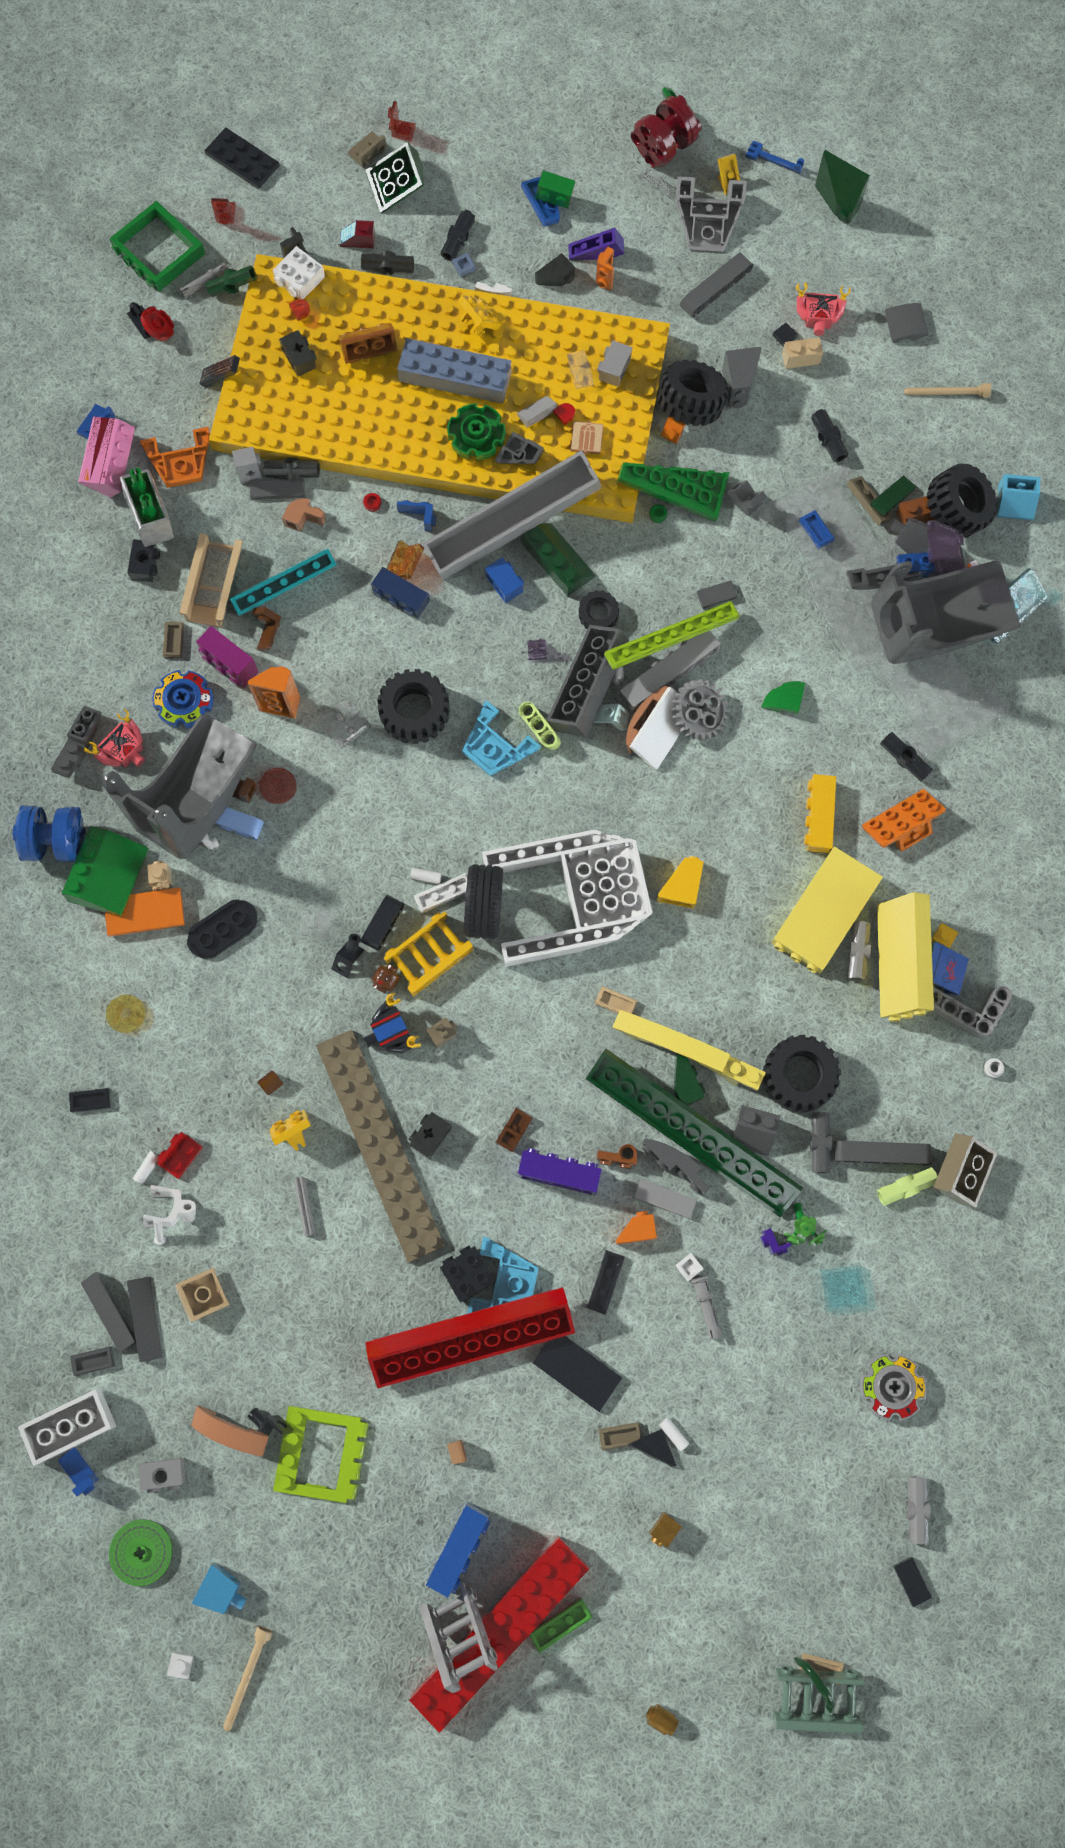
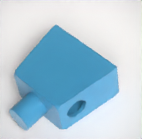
[192,1562,247,1614]

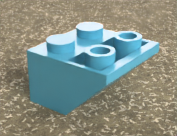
[997,474,1041,520]

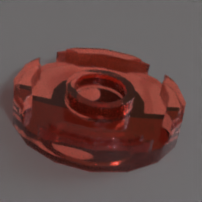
[259,767,297,804]

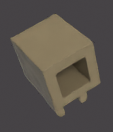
[426,1017,458,1049]

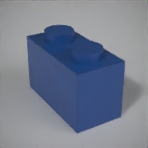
[485,557,524,603]

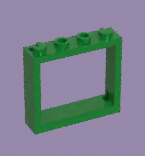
[109,200,205,292]

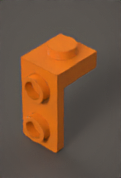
[661,417,686,444]

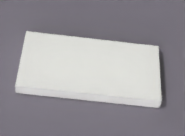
[629,687,692,770]

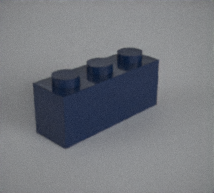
[371,567,430,618]

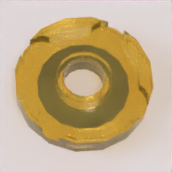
[106,994,145,1033]

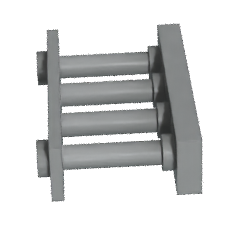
[419,1583,498,1694]

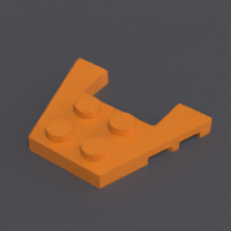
[140,427,210,488]

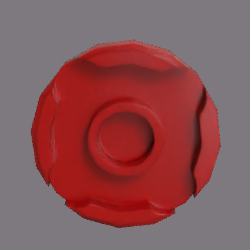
[141,306,174,341]

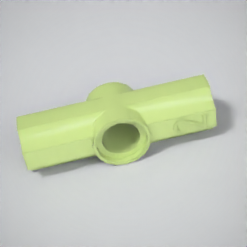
[877,1167,938,1206]

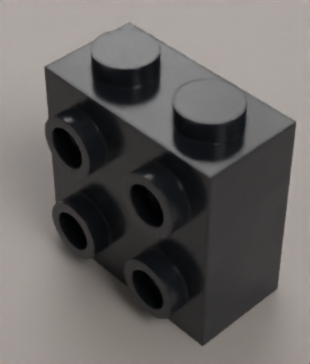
[440,1245,495,1303]

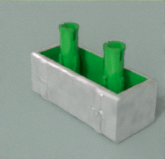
[120,468,174,547]

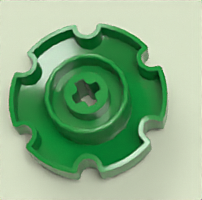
[447,403,506,460]

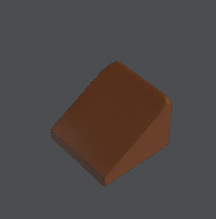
[257,1071,283,1095]

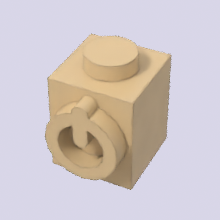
[147,861,172,891]

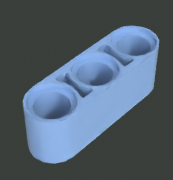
[215,807,264,840]

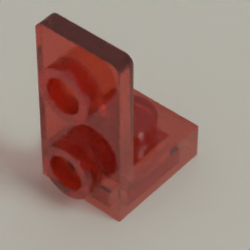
[388,101,416,142]
[211,198,236,225]

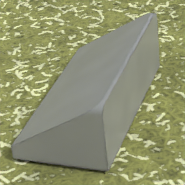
[517,396,557,428]

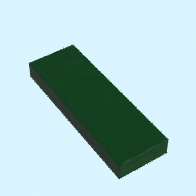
[870,475,917,517]

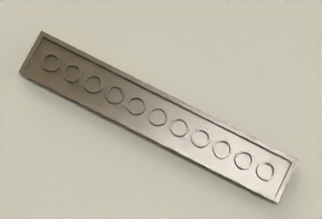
[316,1030,445,1263]

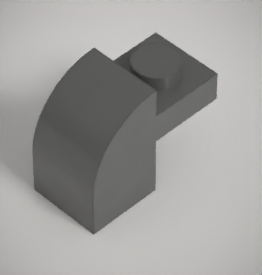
[726,480,767,515]

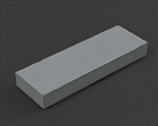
[634,1179,697,1219]

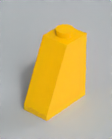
[657,856,704,909]

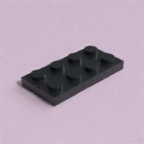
[204,127,280,189]

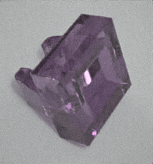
[527,639,547,661]

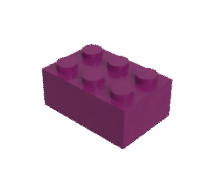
[196,626,259,688]

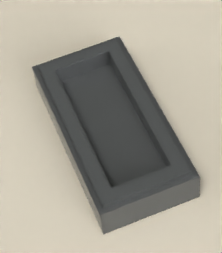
[696,580,737,609]
[70,1346,115,1376]

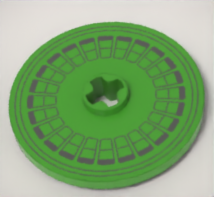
[109,1519,173,1586]

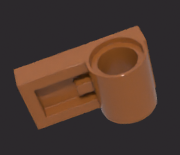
[596,1144,637,1169]

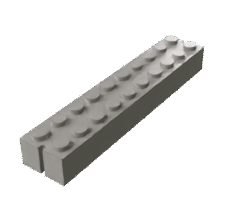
[422,450,602,580]

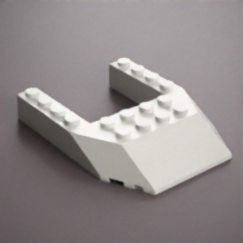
[482,830,653,967]

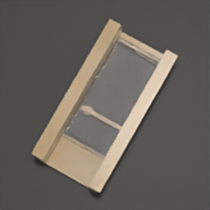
[179,533,243,627]

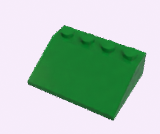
[62,826,149,916]

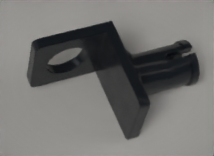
[331,934,364,978]
[247,1408,294,1436]

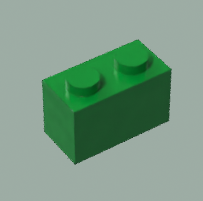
[535,170,576,209]

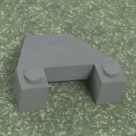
[675,176,747,252]

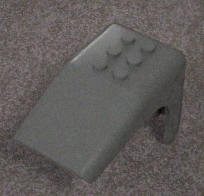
[871,560,1021,664]
[103,714,257,859]

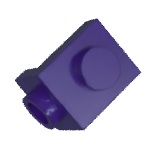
[760,1228,791,1256]

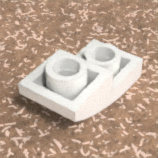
[475,282,512,297]

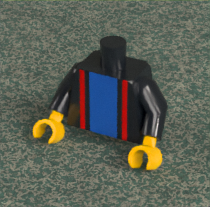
[363,993,421,1054]

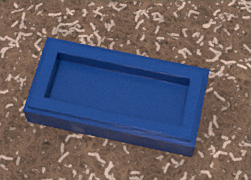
[799,510,835,550]

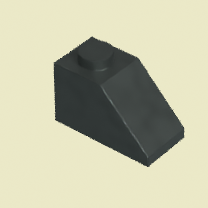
[535,253,575,287]

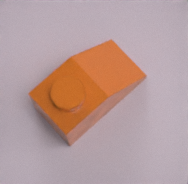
[615,1211,657,1245]

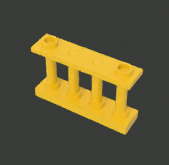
[384,911,474,997]

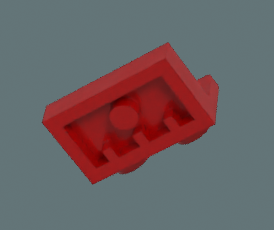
[157,1131,203,1179]

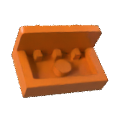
[596,247,614,291]

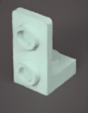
[593,704,630,730]

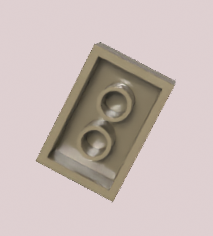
[933,1133,998,1208]

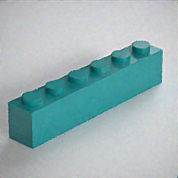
[229,548,337,616]

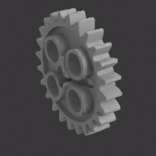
[671,679,730,741]

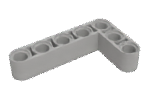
[932,986,1012,1039]

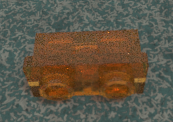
[386,540,424,580]

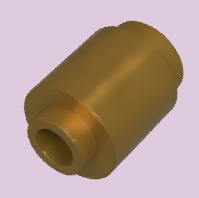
[645,1704,679,1736]

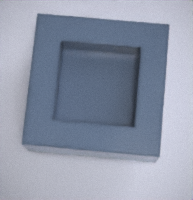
[452,253,476,278]

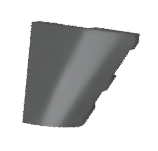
[495,432,545,465]

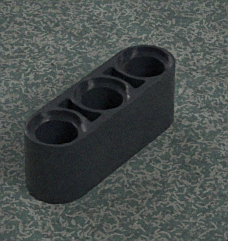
[361,894,405,951]

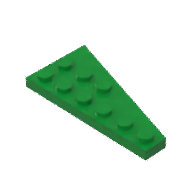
[617,462,730,522]

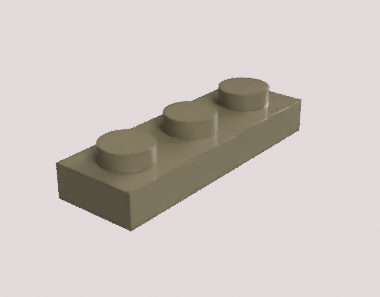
[846,476,893,526]

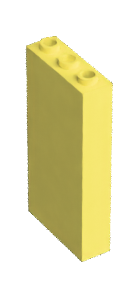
[771,846,883,974]
[877,892,934,1022]

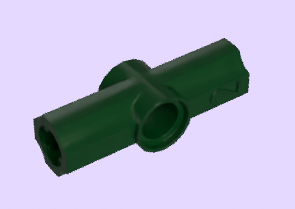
[206,265,257,297]

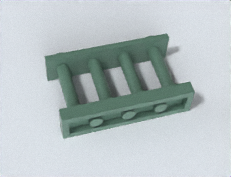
[774,1666,865,1734]

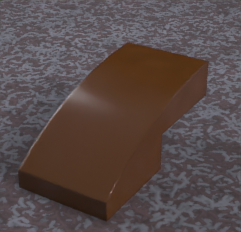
[495,1107,533,1153]

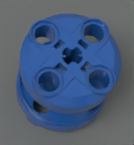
[12,805,86,863]

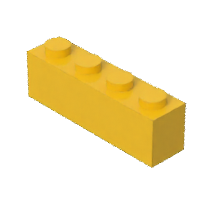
[804,774,836,853]

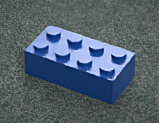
[426,1501,491,1598]

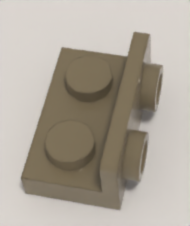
[348,131,387,168]

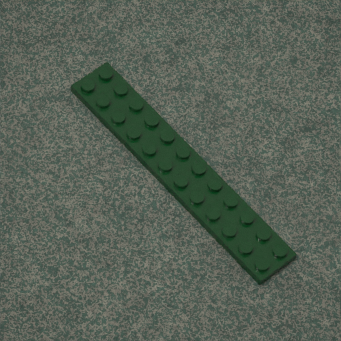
[586,1048,803,1218]

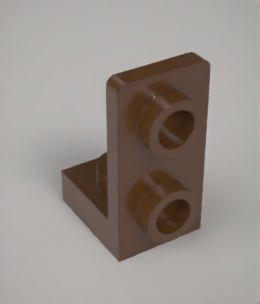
[252,606,281,651]
[232,778,257,804]

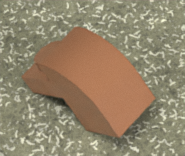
[282,498,326,532]

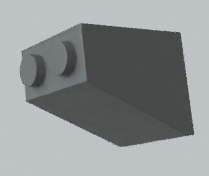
[722,347,762,408]

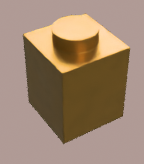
[649,1512,682,1548]

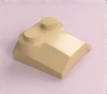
[175,1268,230,1323]

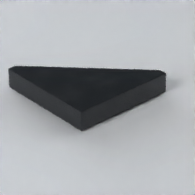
[628,1429,677,1467]

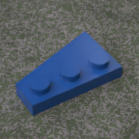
[521,176,560,227]

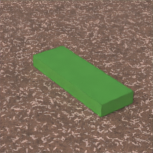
[529,1598,593,1653]

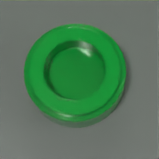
[649,504,667,523]

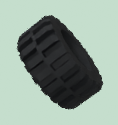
[657,360,729,426]
[927,463,997,538]
[377,669,450,744]
[763,1035,841,1112]

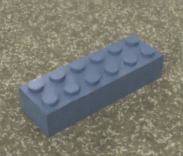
[397,338,512,403]

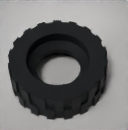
[578,590,619,629]

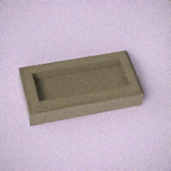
[163,622,184,658]
[598,1422,642,1451]

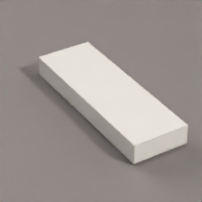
[414,873,468,914]

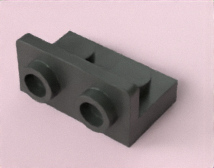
[280,227,307,258]

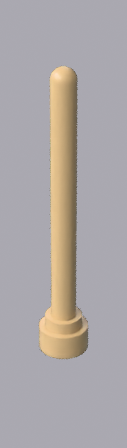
[904,383,991,398]
[223,1626,273,1731]

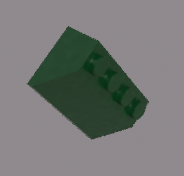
[523,523,596,597]

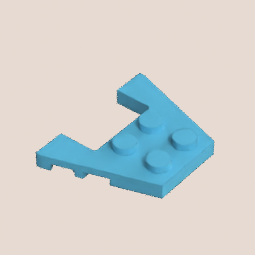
[462,700,541,777]
[467,1237,538,1314]

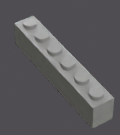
[619,631,721,713]

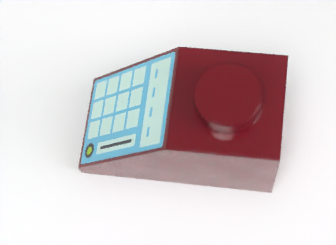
[340,220,376,249]

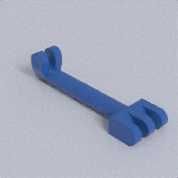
[745,141,805,174]

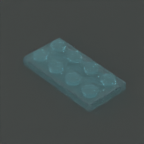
[990,568,1048,644]

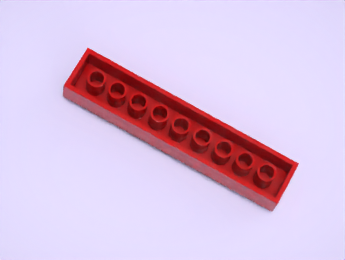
[365,1287,575,1389]
[409,1535,589,1733]

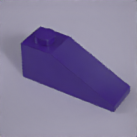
[568,227,625,260]

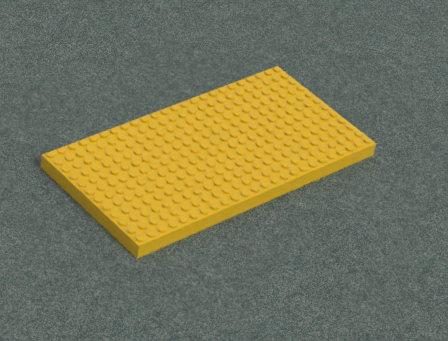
[209,254,670,523]

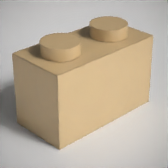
[782,337,823,369]

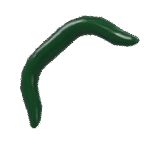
[794,1657,834,1713]

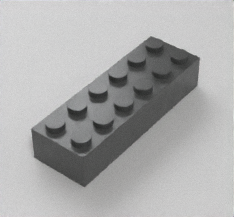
[546,625,629,737]

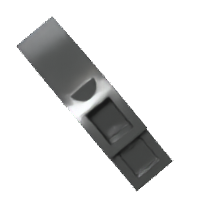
[51,706,101,779]
[642,1138,710,1195]

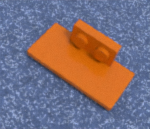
[862,789,946,852]

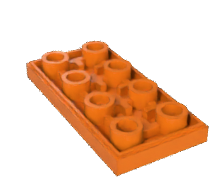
[105,887,185,937]

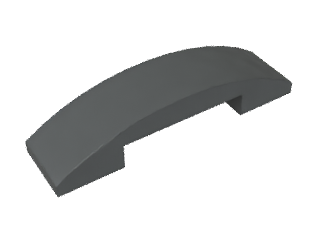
[846,563,920,590]

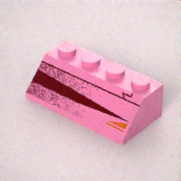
[78,417,135,497]

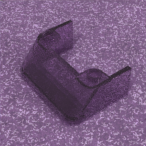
[927,520,965,576]

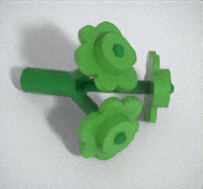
[783,1203,827,1245]

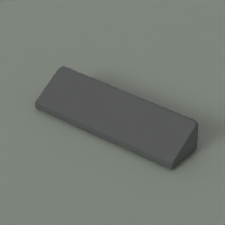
[81,1272,136,1353]
[127,1277,163,1362]

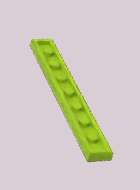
[604,601,740,670]

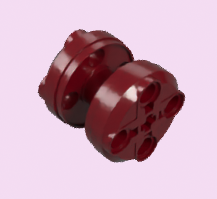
[630,95,702,168]

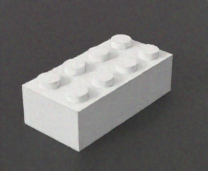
[18,1389,117,1466]

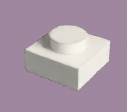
[675,1253,703,1282]
[167,1652,194,1679]

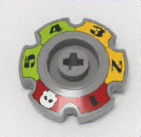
[859,1354,927,1421]

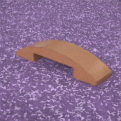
[626,686,668,754]
[191,1405,269,1456]

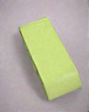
[519,702,561,750]

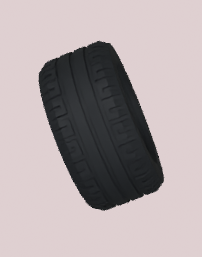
[464,864,503,939]

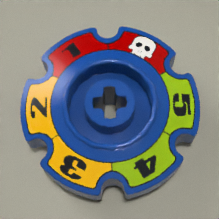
[152,670,214,729]

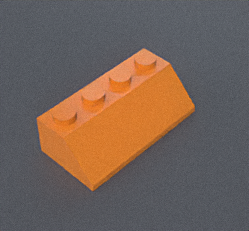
[248,666,301,719]

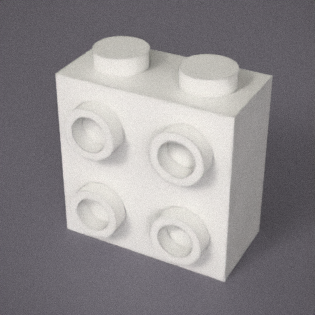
[273,246,325,301]

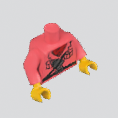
[795,282,851,336]
[84,709,145,768]

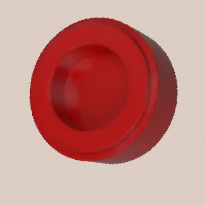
[363,493,382,512]

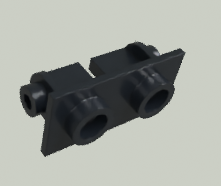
[127,302,151,339]

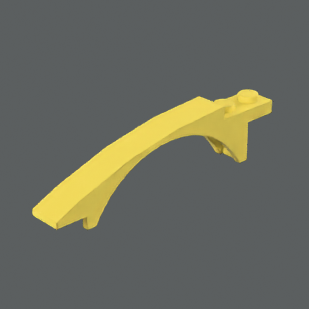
[612,1010,766,1091]

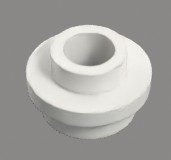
[984,1058,1004,1078]

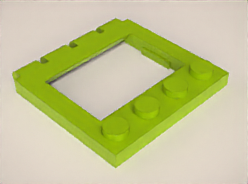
[273,1406,369,1503]

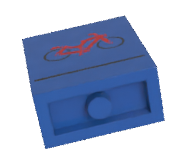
[931,941,969,995]

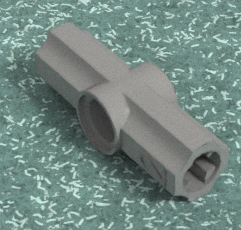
[848,921,871,981]
[906,1477,931,1544]

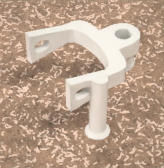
[143,1185,196,1245]

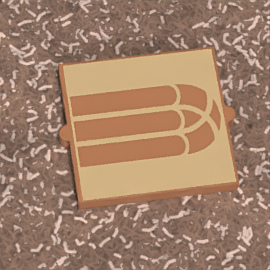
[571,421,603,455]

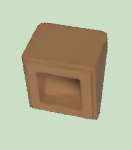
[447,1440,467,1464]

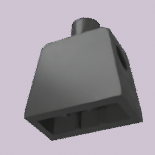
[890,517,937,554]

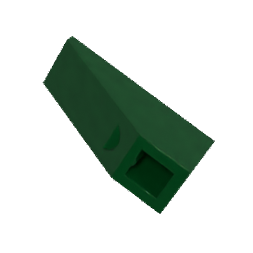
[674,1052,706,1106]

